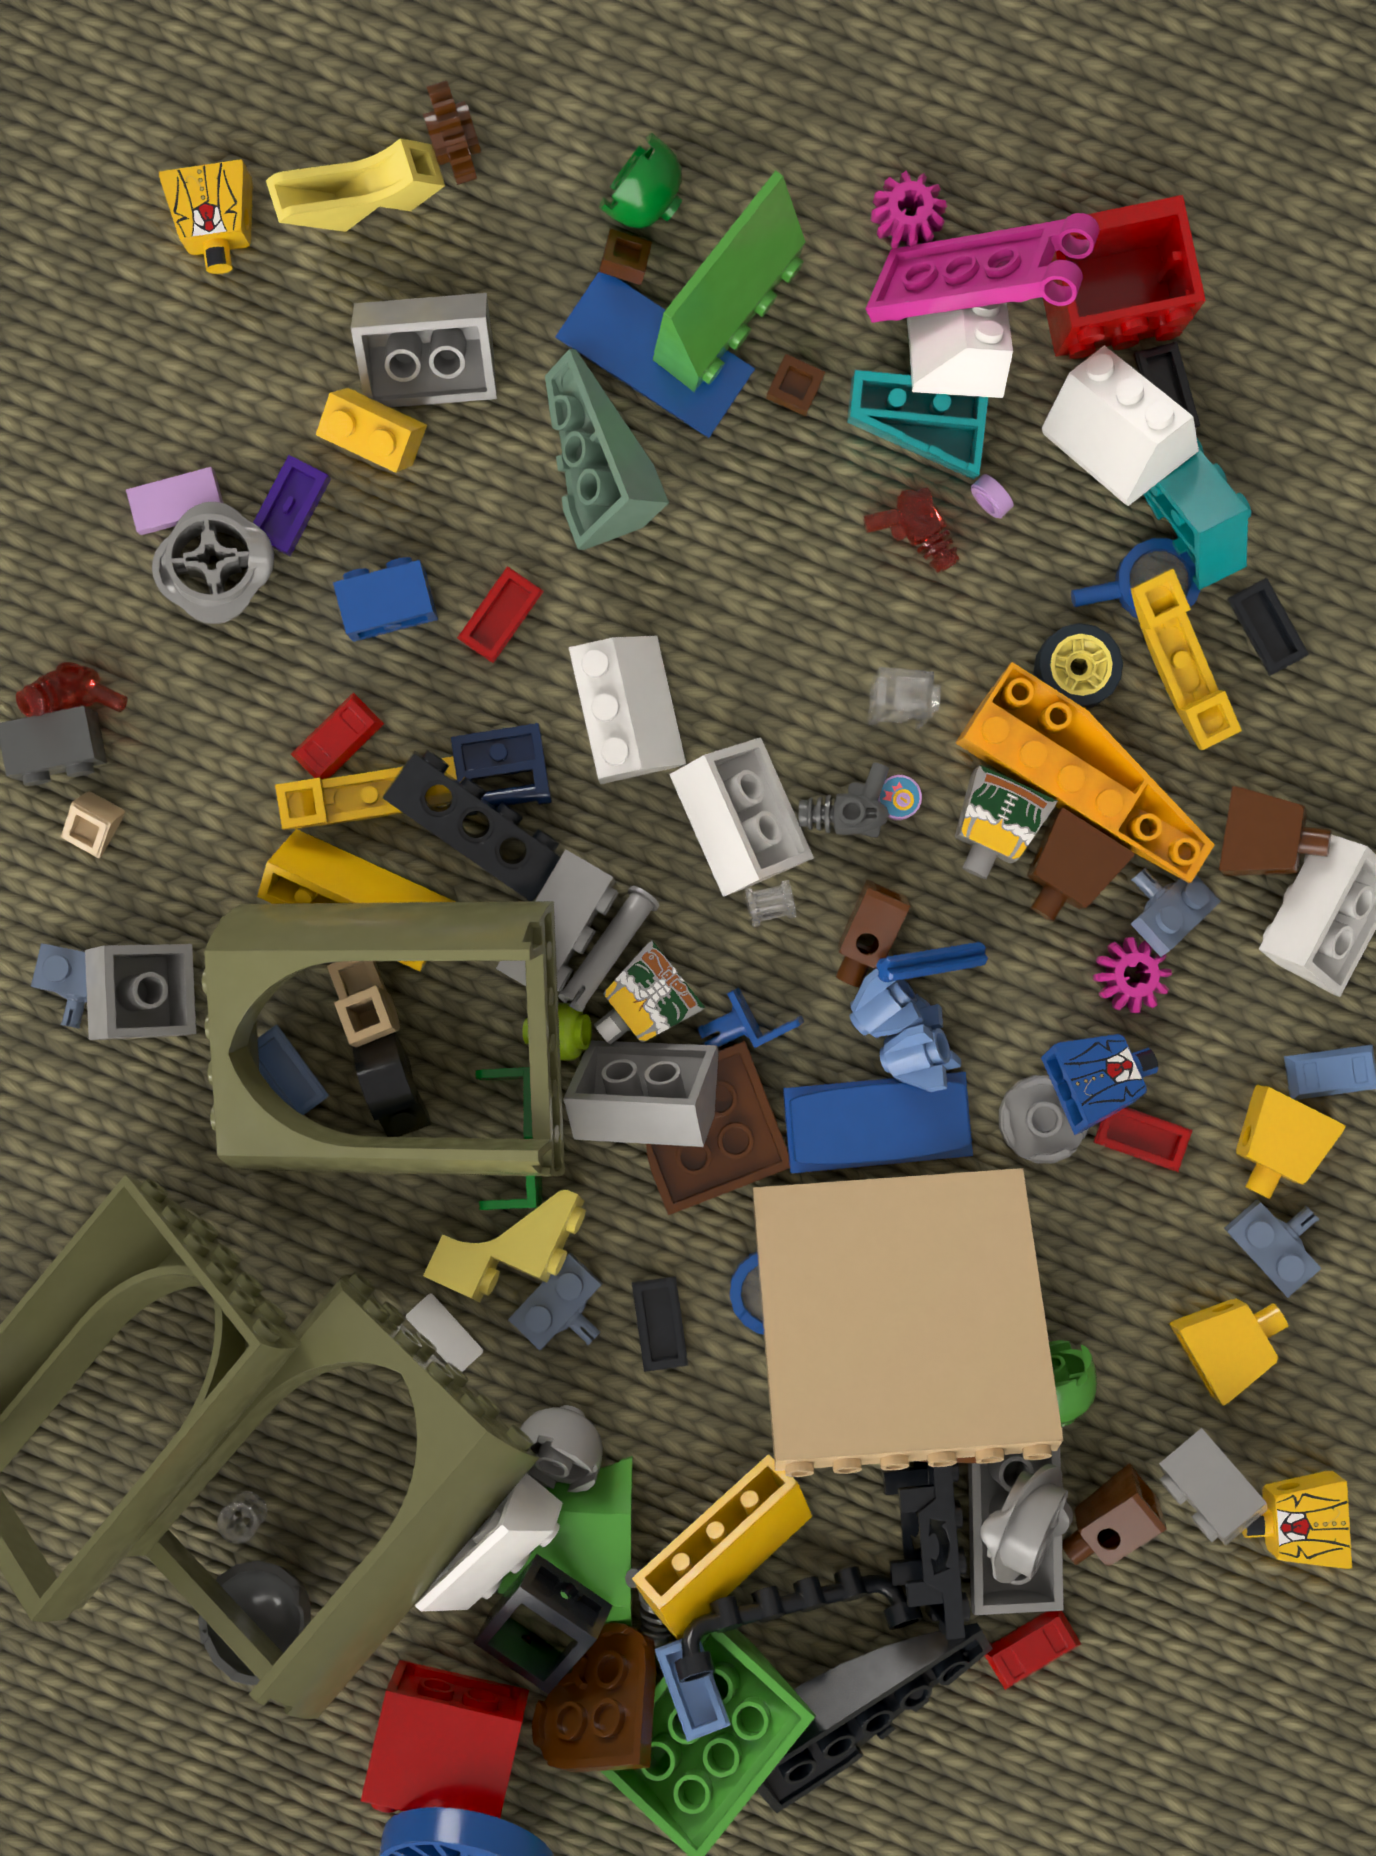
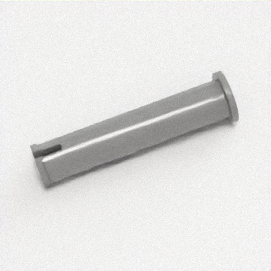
[558,886,660,1012]

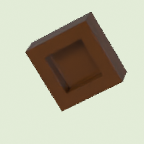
[599,228,652,285]
[766,354,826,417]

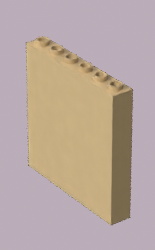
[753,1168,1063,1477]

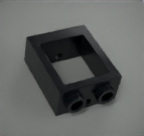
[473,1554,613,1694]

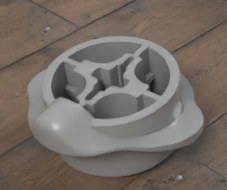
[152,502,274,624]
[980,1464,1073,1583]

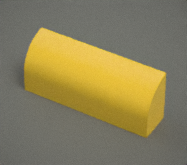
[257,829,456,971]
[632,1454,813,1640]

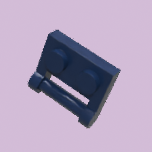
[451,723,552,817]

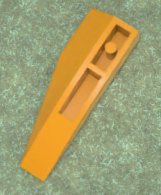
[956,662,1215,883]

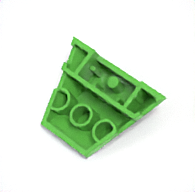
[498,1456,633,1627]

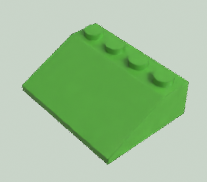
[652,170,806,392]
[600,1628,816,1856]

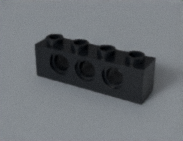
[383,750,562,901]

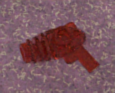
[863,488,960,574]
[16,662,128,717]

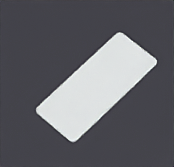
[406,1293,483,1372]

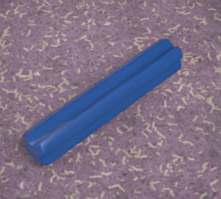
[876,942,988,983]

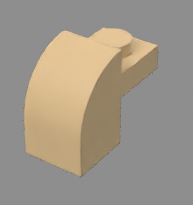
[327,961,400,1048]

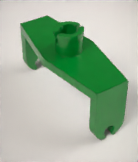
[475,1067,542,1210]

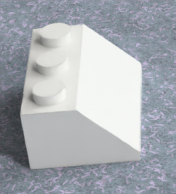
[907,303,1013,398]
[1042,345,1199,506]
[569,636,686,784]
[669,737,814,897]
[1259,834,1376,997]
[415,1473,563,1611]

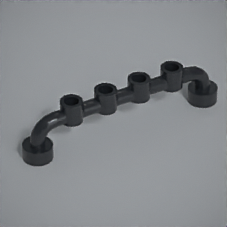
[674,1566,923,1683]

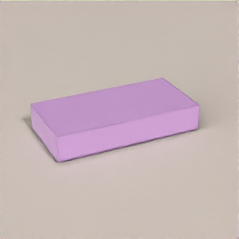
[126,467,223,535]

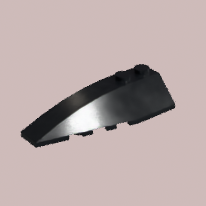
[757,1623,993,1814]

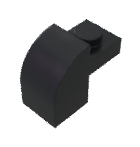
[352,1032,431,1137]

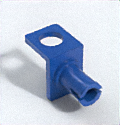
[698,988,805,1048]

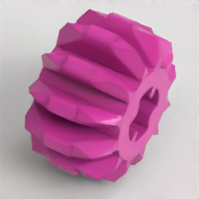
[871,170,947,249]
[1093,937,1172,1013]

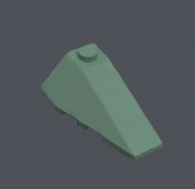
[545,349,669,550]

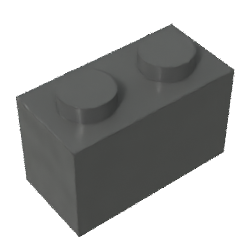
[0,706,107,786]

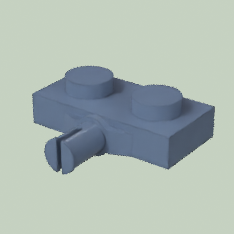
[1131,867,1221,957]
[31,943,87,1029]
[1224,1199,1322,1298]
[508,1253,603,1351]

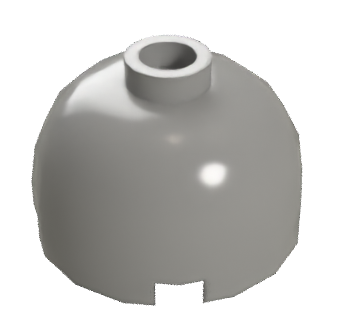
[520,1405,603,1492]

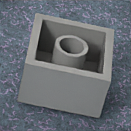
[85,944,196,1040]
[1159,1428,1267,1546]

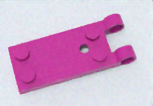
[865,213,1099,323]

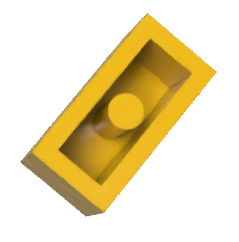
[316,388,427,473]

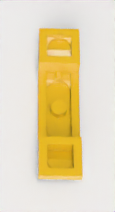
[1131,569,1242,750]
[275,756,457,830]

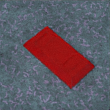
[457,566,544,664]
[291,692,384,780]
[1093,1107,1193,1172]
[985,1611,1081,1690]

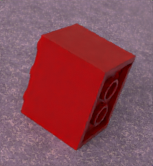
[1043,195,1206,359]
[360,1660,529,1818]

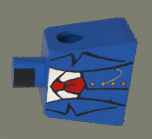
[1041,1034,1159,1135]

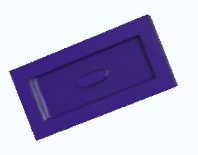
[253,455,331,556]

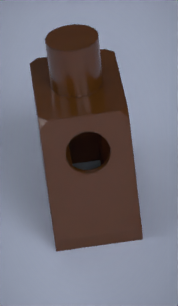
[1219,786,1332,876]
[1027,807,1135,921]
[835,879,910,988]
[1062,1463,1167,1566]

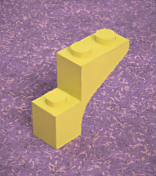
[266,138,445,232]
[423,1190,586,1303]

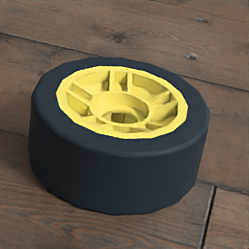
[1033,623,1123,709]

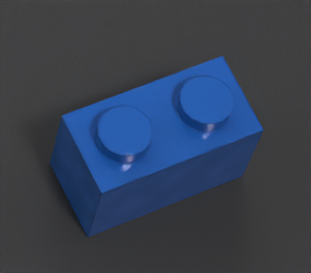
[333,557,438,642]

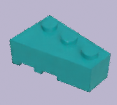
[847,370,988,479]
[1143,438,1251,590]

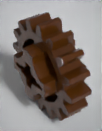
[423,80,481,185]

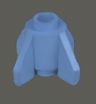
[849,955,930,1038]
[880,1004,961,1092]

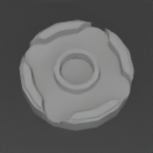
[999,1075,1088,1163]

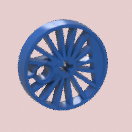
[379,1807,554,1856]

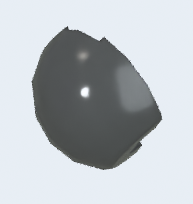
[198,1560,311,1686]

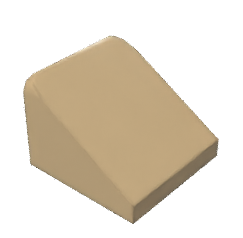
[61,791,125,858]

